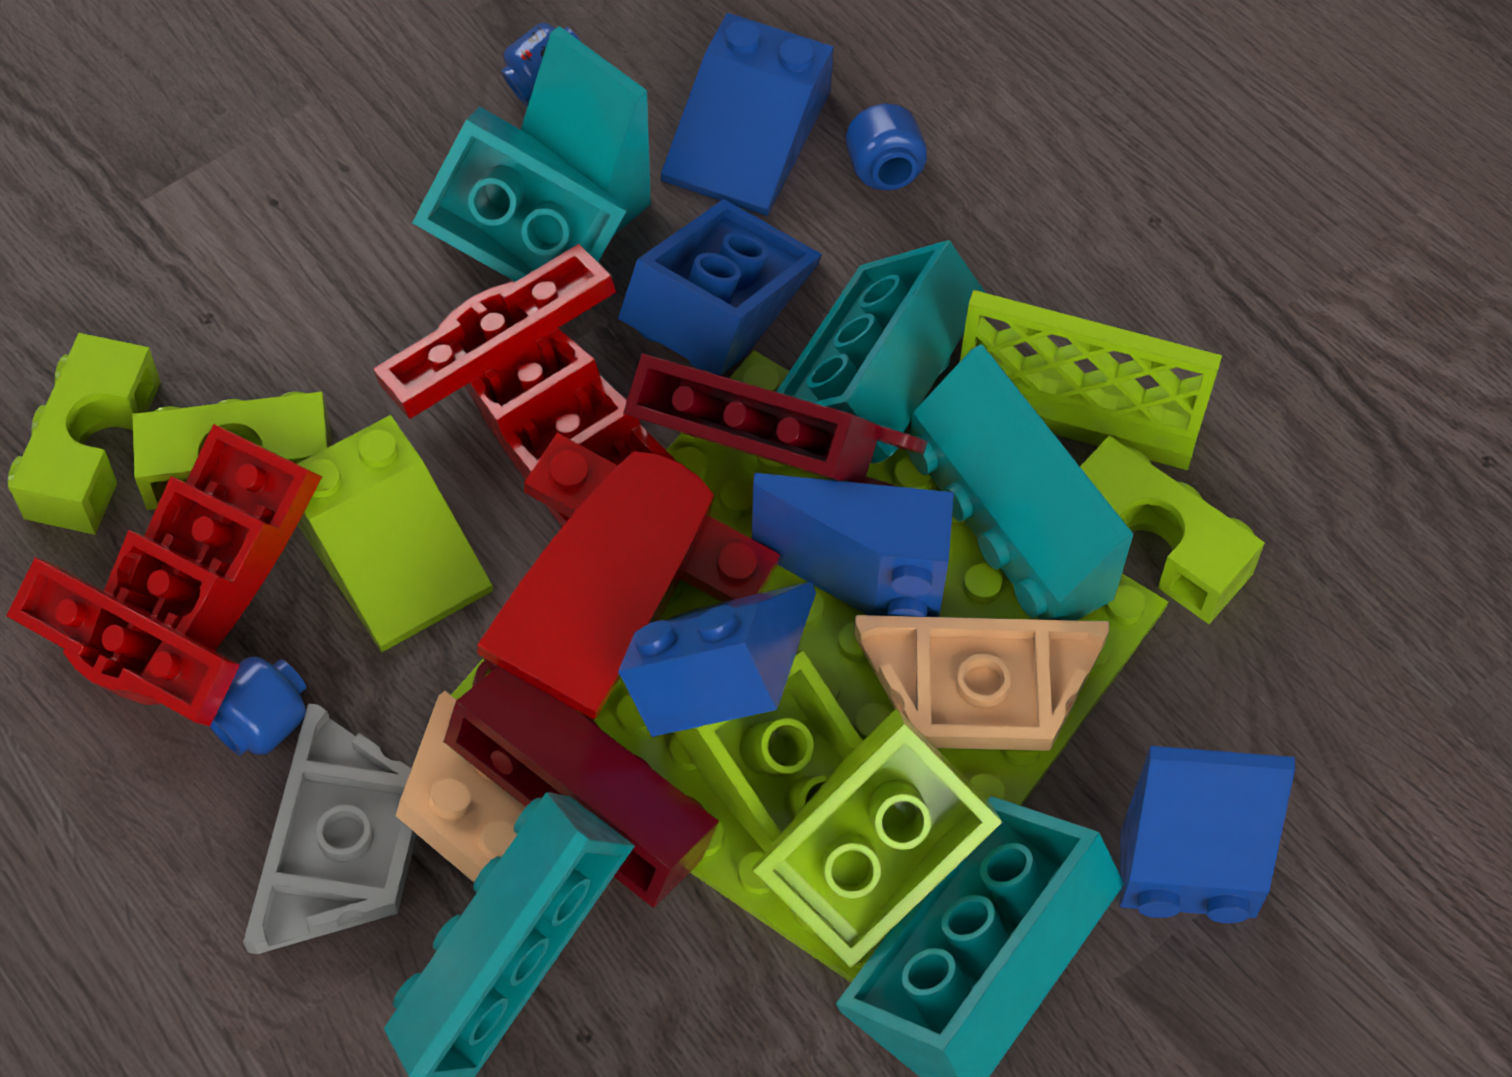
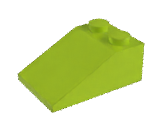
[297,415,493,653]
[673,650,862,852]
[752,708,1002,968]

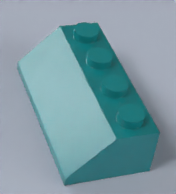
[776,240,986,463]
[907,344,1134,621]
[383,792,635,1077]
[836,796,1124,1077]

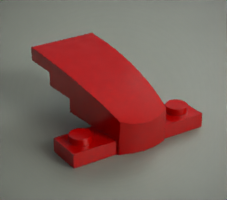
[373,244,676,526]
[6,424,322,726]
[477,432,780,720]

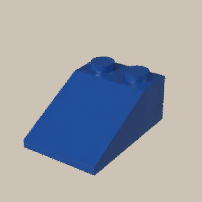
[661,13,834,216]
[618,199,822,376]
[752,473,954,617]
[618,582,816,737]
[1120,746,1295,923]

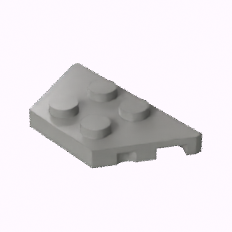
[243,703,417,954]

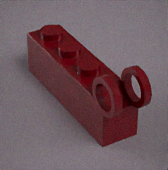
[623,353,928,487]
[443,658,719,909]

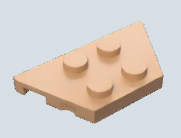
[854,615,1109,751]
[396,691,525,882]

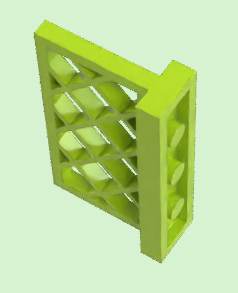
[960,290,1222,471]

